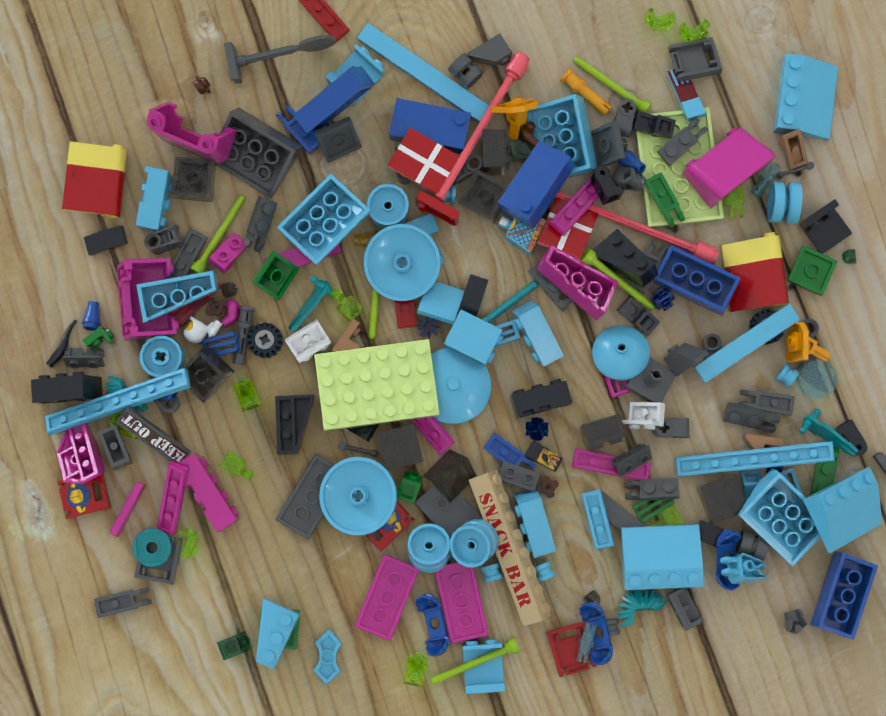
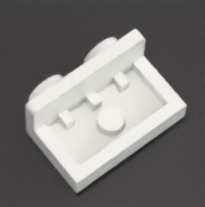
[284,319,331,363]
[622,402,665,430]

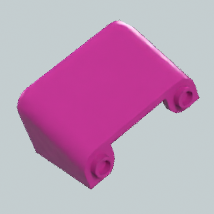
[147,102,237,164]
[682,127,776,209]
[117,258,179,341]

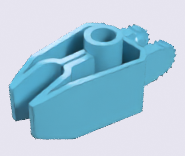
[720,553,768,584]

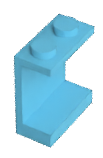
[325,44,385,106]
[444,310,504,366]
[462,639,505,694]

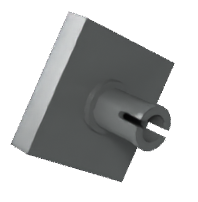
[315,116,362,163]
[591,121,628,166]
[625,358,676,403]

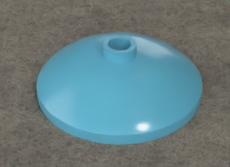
[592,325,650,381]

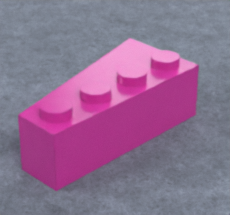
[537,245,618,321]
[178,453,239,533]

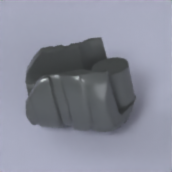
[784,609,807,634]

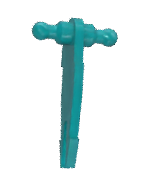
[288,276,338,332]
[799,409,858,457]

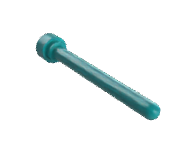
[482,281,538,323]

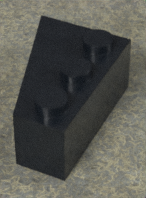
[593,229,658,287]
[31,372,103,404]
[510,379,572,419]
[275,394,316,455]

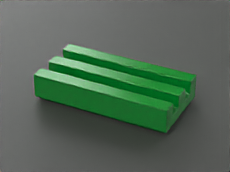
[632,499,675,523]

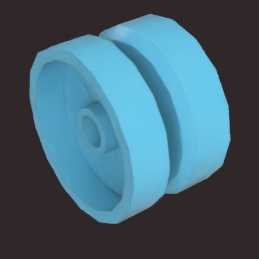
[767,181,802,224]
[367,184,409,229]
[140,336,186,378]
[450,519,499,568]
[407,523,451,573]

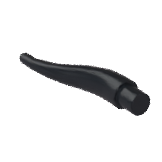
[46,320,77,368]

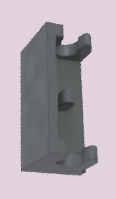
[666,588,703,631]

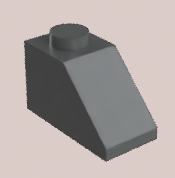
[468,34,512,67]
[663,343,708,377]
[98,425,133,470]

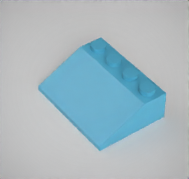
[773,53,838,140]
[526,94,598,177]
[277,174,371,266]
[803,467,882,553]
[738,468,821,566]
[621,524,704,590]

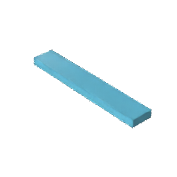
[694,304,800,383]

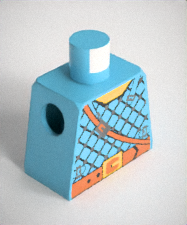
[498,216,546,256]

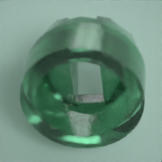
[842,248,856,264]

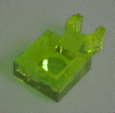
[723,184,745,220]

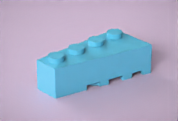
[137,271,219,323]

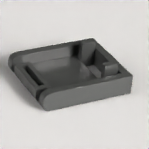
[668,37,722,82]
[135,536,183,585]

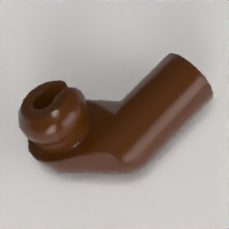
[522,121,539,148]

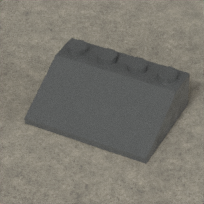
[210,107,303,198]

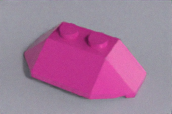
[57,423,106,484]

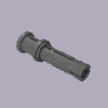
[233,306,256,365]

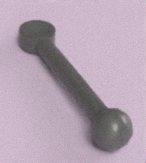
[777,162,814,179]
[339,442,378,457]

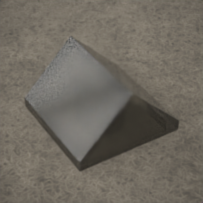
[423,449,476,503]

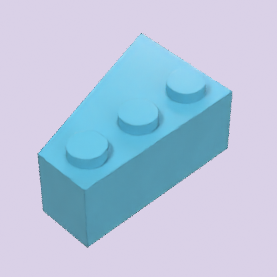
[136,166,176,232]
[511,300,564,367]
[513,488,556,558]
[256,598,300,670]

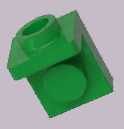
[82,326,115,348]
[397,471,424,504]

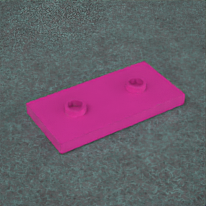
[354,554,419,641]
[435,562,489,644]

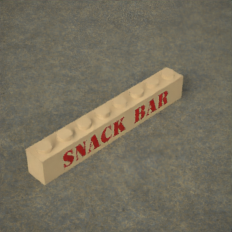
[469,469,551,627]

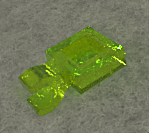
[330,289,364,322]
[218,450,254,480]
[649,505,683,526]

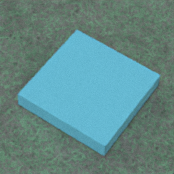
[417,282,465,325]

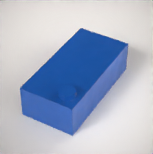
[293,66,375,134]
[389,98,471,154]
[498,141,575,229]
[654,245,741,316]
[810,551,878,640]

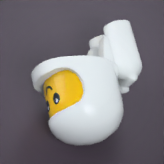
[183,316,223,344]

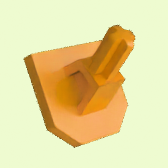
[491,96,538,140]
[786,322,830,363]

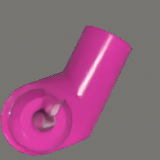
[220,299,240,328]

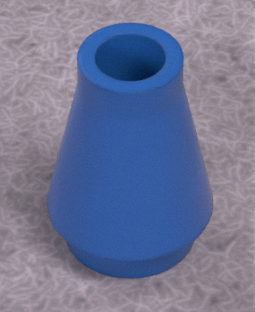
[618,150,646,174]
[82,301,101,331]

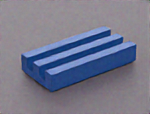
[201,332,240,359]

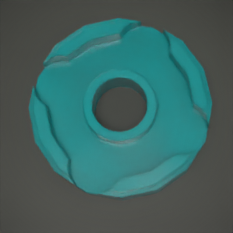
[132,528,172,567]

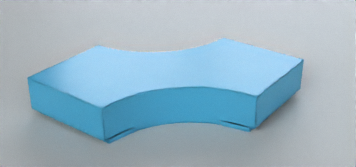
[313,629,342,685]

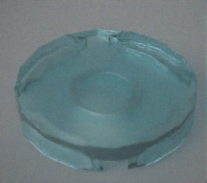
[797,360,837,399]

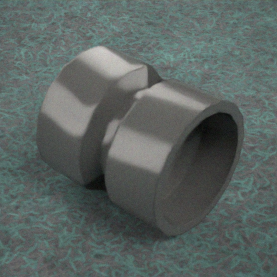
[448,53,484,89]
[736,529,769,561]

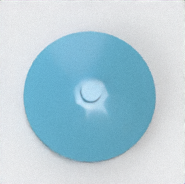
[364,224,441,301]
[431,348,491,424]
[319,457,397,535]

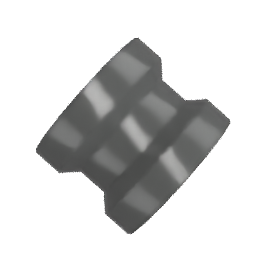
[601,618,620,637]

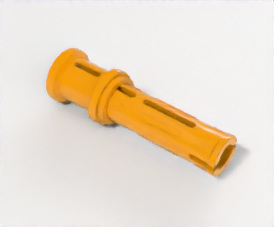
[560,68,612,116]

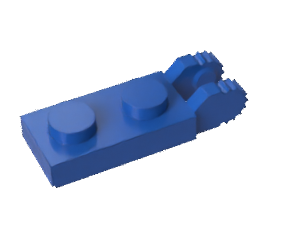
[276,105,320,155]
[483,433,537,469]

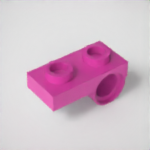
[208,233,247,274]

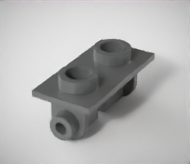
[63,348,105,368]
[611,444,652,477]
[499,461,540,492]

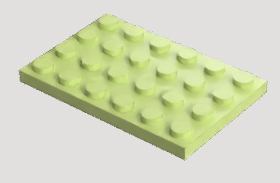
[634,107,724,228]
[314,339,440,431]

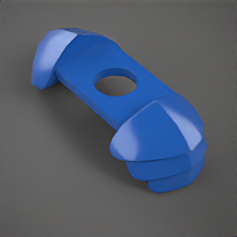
[715,529,741,591]
[415,593,449,656]
[579,602,613,665]

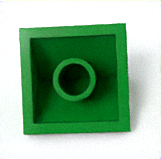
[252,251,299,300]

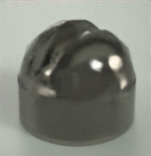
[221,282,238,298]
[583,590,600,605]

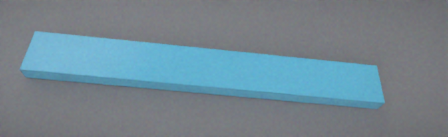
[357,23,489,123]
[45,368,191,436]
[676,441,835,477]

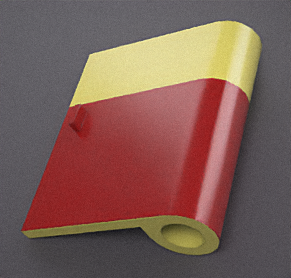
[62,141,128,218]
[721,232,789,312]

